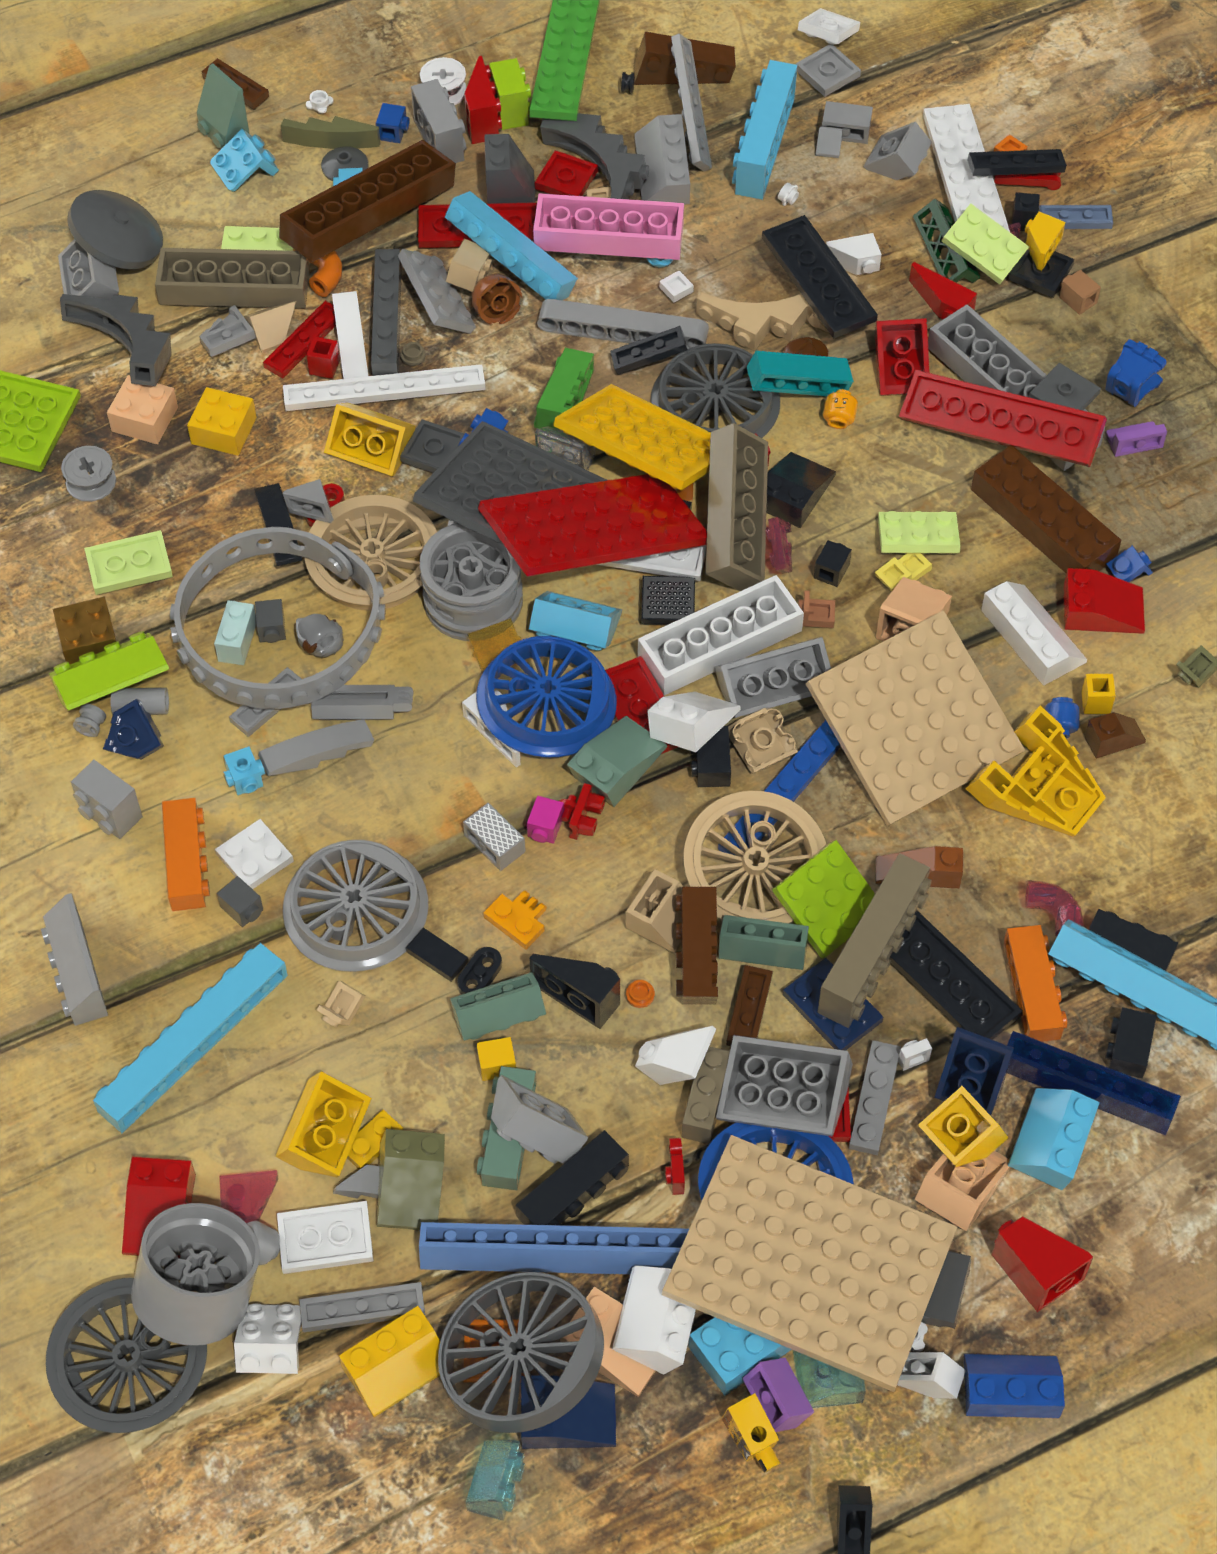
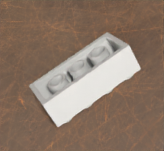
[981,581,1087,686]

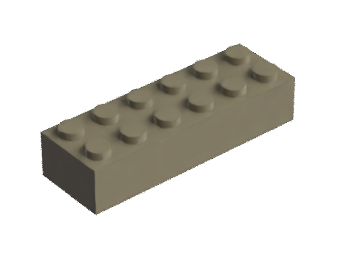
[155,248,310,308]
[706,423,768,591]
[818,853,932,1028]

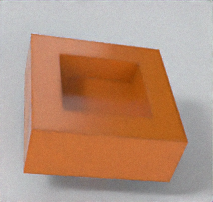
[994,134,1028,151]

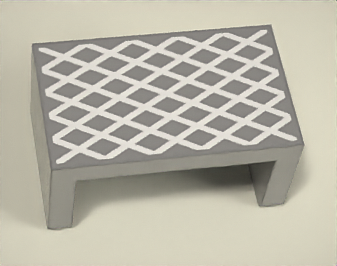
[463,803,526,871]

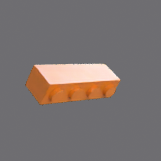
[162,798,210,911]
[1004,925,1067,1043]

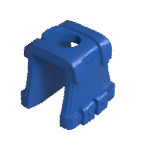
[1105,339,1167,407]

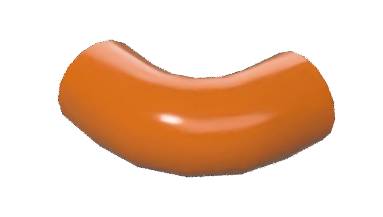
[309,251,343,297]

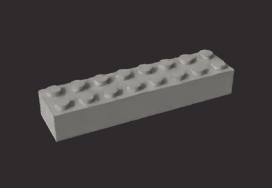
[928,305,1105,471]

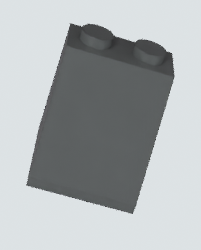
[485,134,535,204]

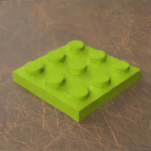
[772,840,875,959]

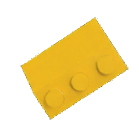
[324,402,416,476]
[275,1071,372,1177]
[339,1306,440,1417]

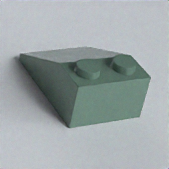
[197,64,250,148]
[567,716,667,807]

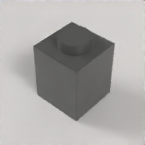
[255,599,286,643]
[217,876,263,928]

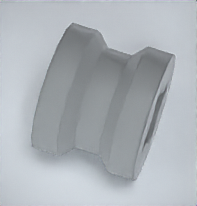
[73,704,106,737]

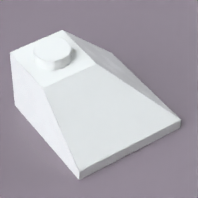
[635,1026,716,1085]

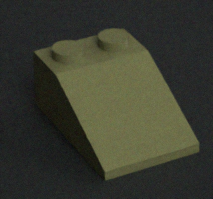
[377,1129,445,1230]

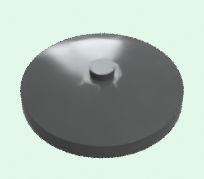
[67,190,163,269]

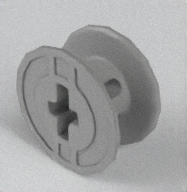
[61,446,116,502]

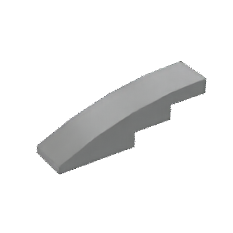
[258,719,374,776]

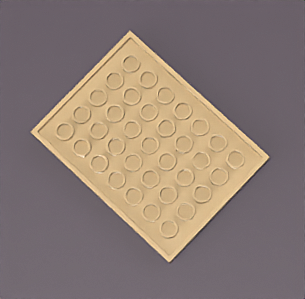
[662,1135,957,1392]

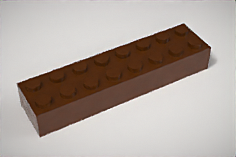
[279,140,456,263]

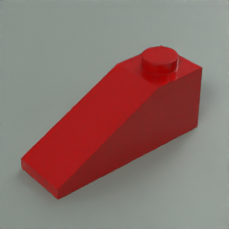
[909,262,977,320]

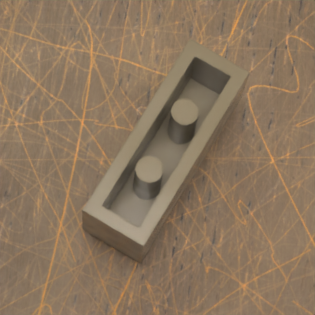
[682,1046,730,1144]

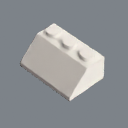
[612,1266,696,1375]

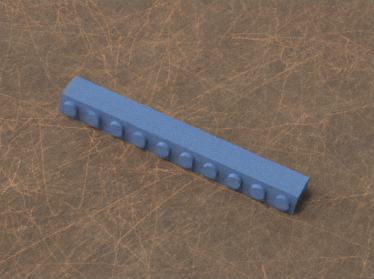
[419,1222,689,1274]

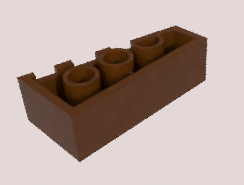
[633,32,736,85]
[676,887,718,1005]

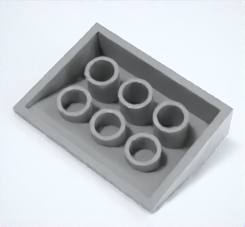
[716,1035,853,1137]

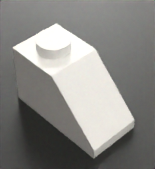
[826,233,881,275]
[897,1352,966,1399]

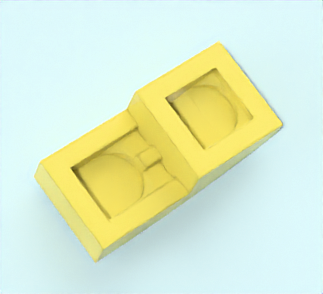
[875,553,932,591]

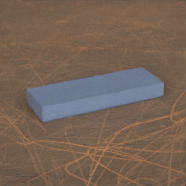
[1039,205,1113,229]

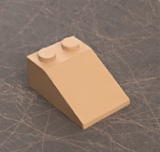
[915,1151,1011,1231]
[560,1287,655,1397]

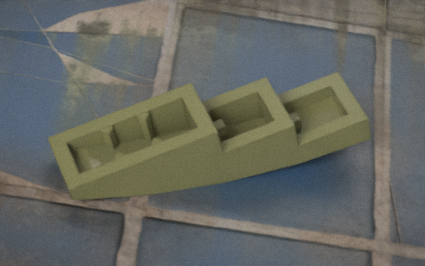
[281,116,381,149]

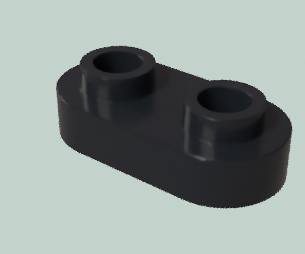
[457,947,502,995]

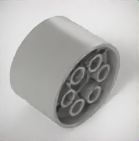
[131,1203,260,1345]

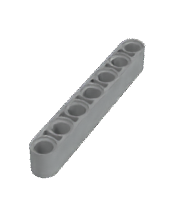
[537,299,709,349]

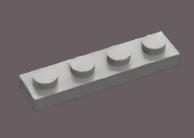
[849,1040,901,1156]
[299,1282,425,1333]

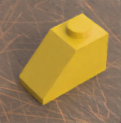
[1025,212,1065,271]

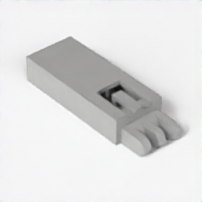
[311,685,414,719]

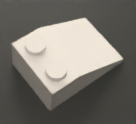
[648,692,741,752]

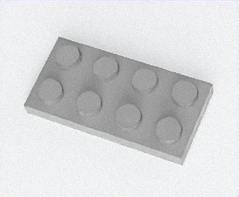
[398,249,476,334]

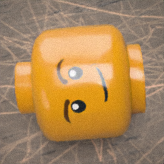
[823,389,858,429]

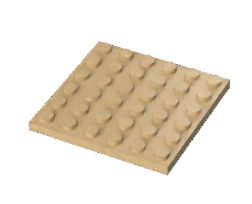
[806,610,1025,826]

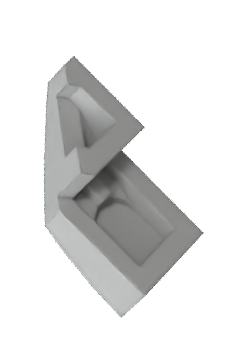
[333,1165,379,1199]

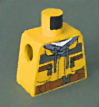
[721,1393,781,1473]

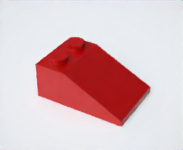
[875,318,930,396]
[1063,568,1145,634]
[122,1157,196,1258]

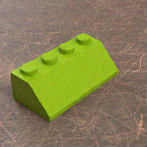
[49,631,169,711]

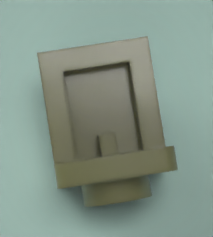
[1176,645,1217,688]

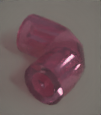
[1025,880,1084,937]

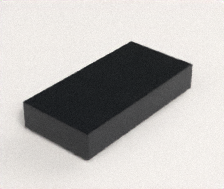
[406,927,469,982]

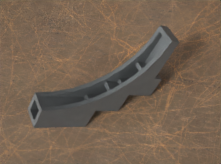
[540,113,649,199]
[60,294,172,386]

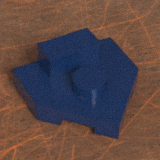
[103,699,164,760]

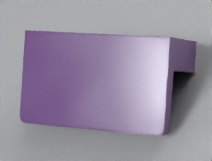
[1106,421,1167,457]

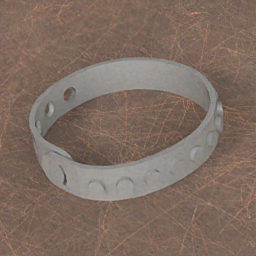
[170,527,386,709]

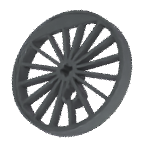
[438,1272,604,1433]

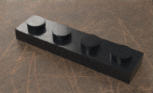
[967,149,1067,176]

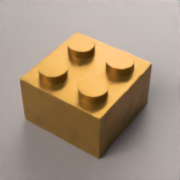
[53,596,117,664]

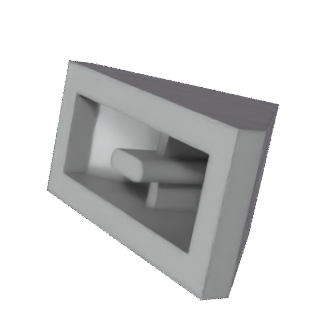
[282,479,334,523]

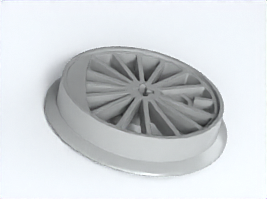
[283,840,429,972]

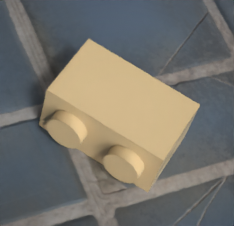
[446,239,493,292]

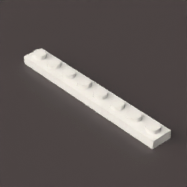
[283,364,485,411]

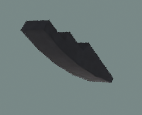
[254,483,302,566]

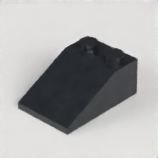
[766,452,836,528]
[529,954,620,1029]

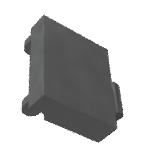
[921,1251,971,1329]

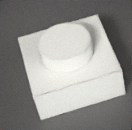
[659,271,694,303]
[898,1038,932,1071]

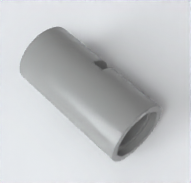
[111,688,169,715]

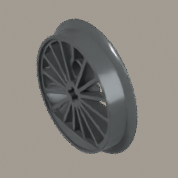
[651,343,780,438]
[46,1278,207,1433]

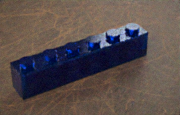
[1007,1031,1181,1135]

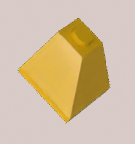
[918,1086,1008,1167]

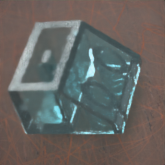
[466,1440,525,1521]

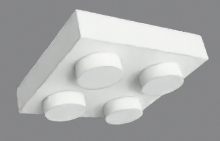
[798,8,860,45]
[215,819,294,889]

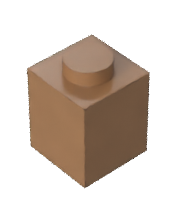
[1059,269,1101,315]

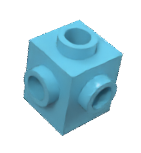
[223,746,265,795]

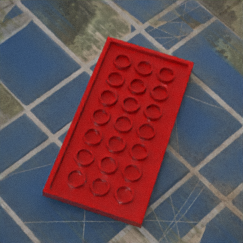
[478,474,707,576]

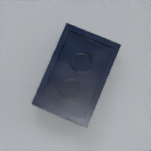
[783,958,884,1051]

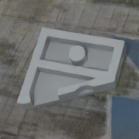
[199,305,256,357]

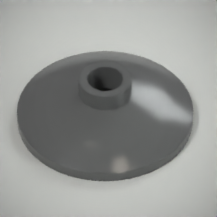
[321,147,369,181]

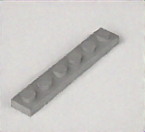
[671,33,712,172]

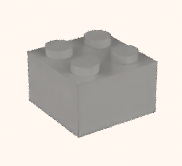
[71,760,143,839]

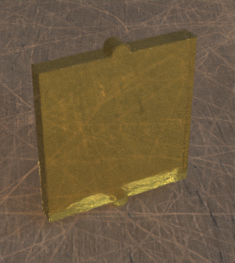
[467,618,526,673]

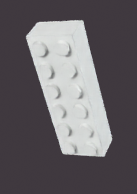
[638,575,804,695]

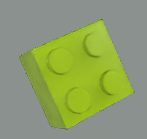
[489,58,531,130]

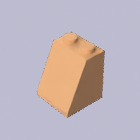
[876,577,952,642]

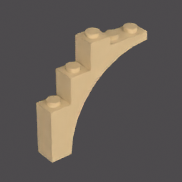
[696,273,858,351]

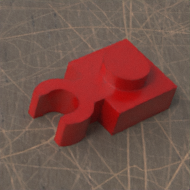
[665,1138,685,1195]

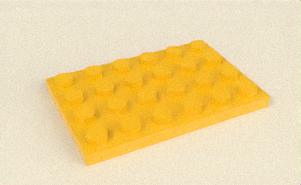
[554,384,711,490]

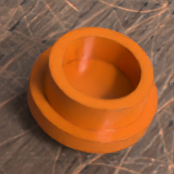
[626,980,655,1008]

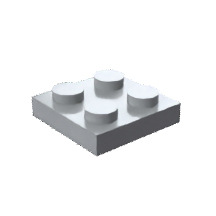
[796,44,861,97]

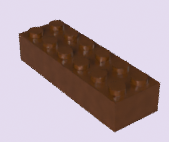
[971,445,1122,574]

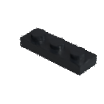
[610,326,688,375]

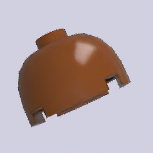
[472,274,522,325]

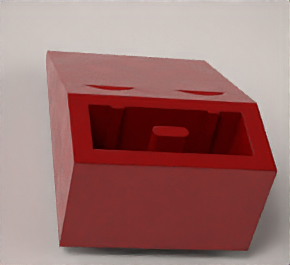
[464,56,502,144]

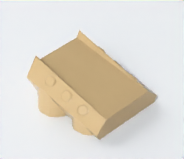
[728,708,798,774]

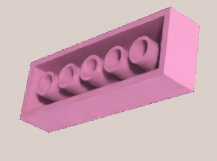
[533,194,684,260]

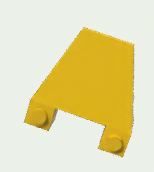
[966,705,1106,837]

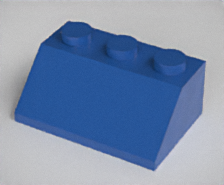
[963,1354,1065,1418]

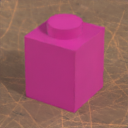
[527,795,564,844]

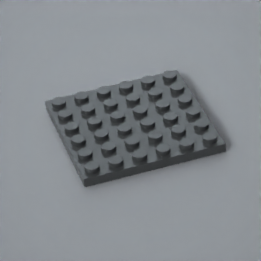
[413,421,607,545]

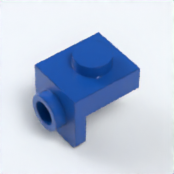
[1107,545,1153,582]

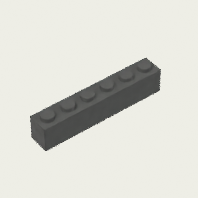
[371,249,402,376]

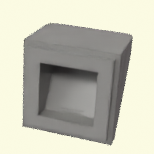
[816,126,843,158]

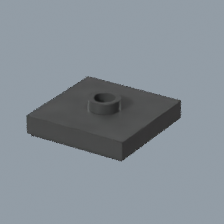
[1029,363,1101,410]
[400,419,464,473]

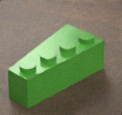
[534,347,594,446]

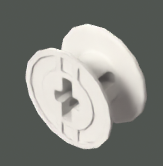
[420,57,467,105]

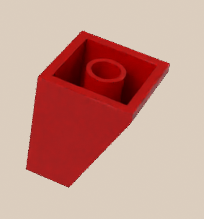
[992,1216,1093,1312]

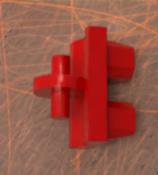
[559,783,605,840]

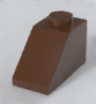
[1085,712,1146,759]

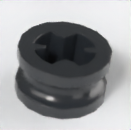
[621,72,635,94]

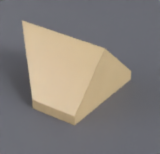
[244,301,296,354]

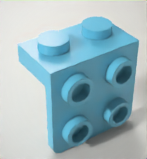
[210,129,279,192]

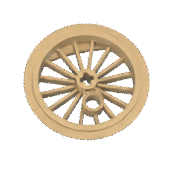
[304,495,437,611]
[684,791,827,923]

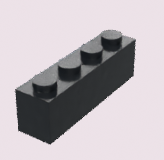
[515,1130,629,1226]

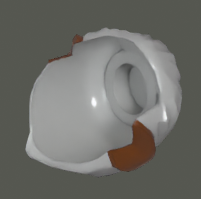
[296,614,344,657]

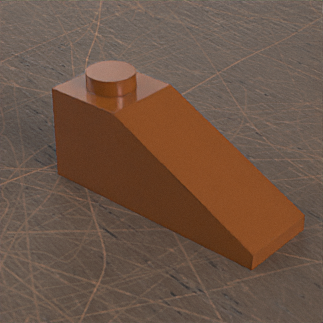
[875,846,963,889]

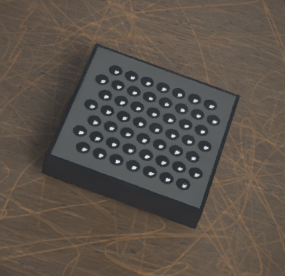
[641,576,695,625]

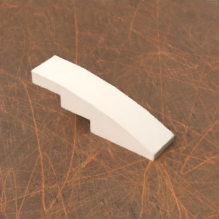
[332,291,368,379]

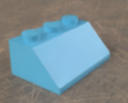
[529,591,622,650]
[1008,1088,1100,1190]

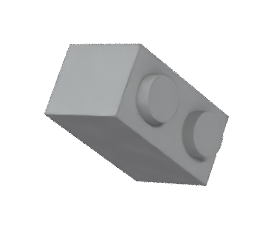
[822,101,873,144]

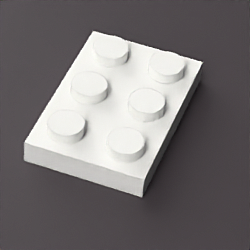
[277,1201,374,1274]

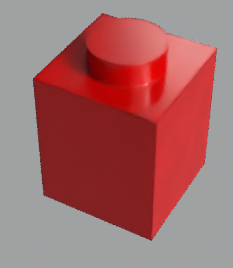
[306,336,340,379]

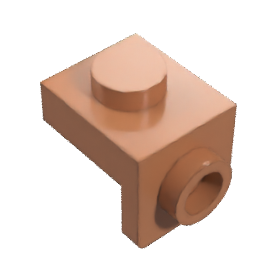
[798,590,835,628]

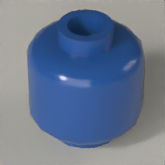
[1044,697,1080,738]

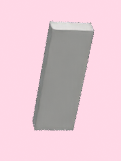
[229,667,301,737]

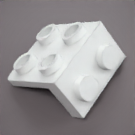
[234,1303,302,1374]

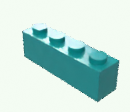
[747,351,854,396]

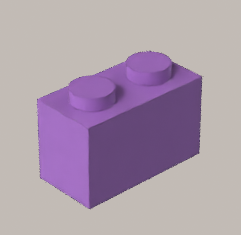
[742,1358,814,1432]

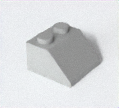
[863,122,932,180]

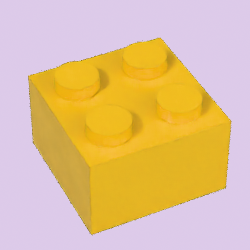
[187,387,257,456]

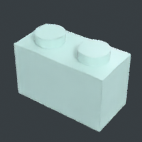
[214,600,256,665]

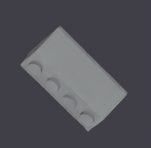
[635,114,690,205]
[715,637,831,718]
[41,893,108,1026]

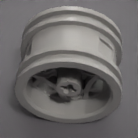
[420,523,523,641]

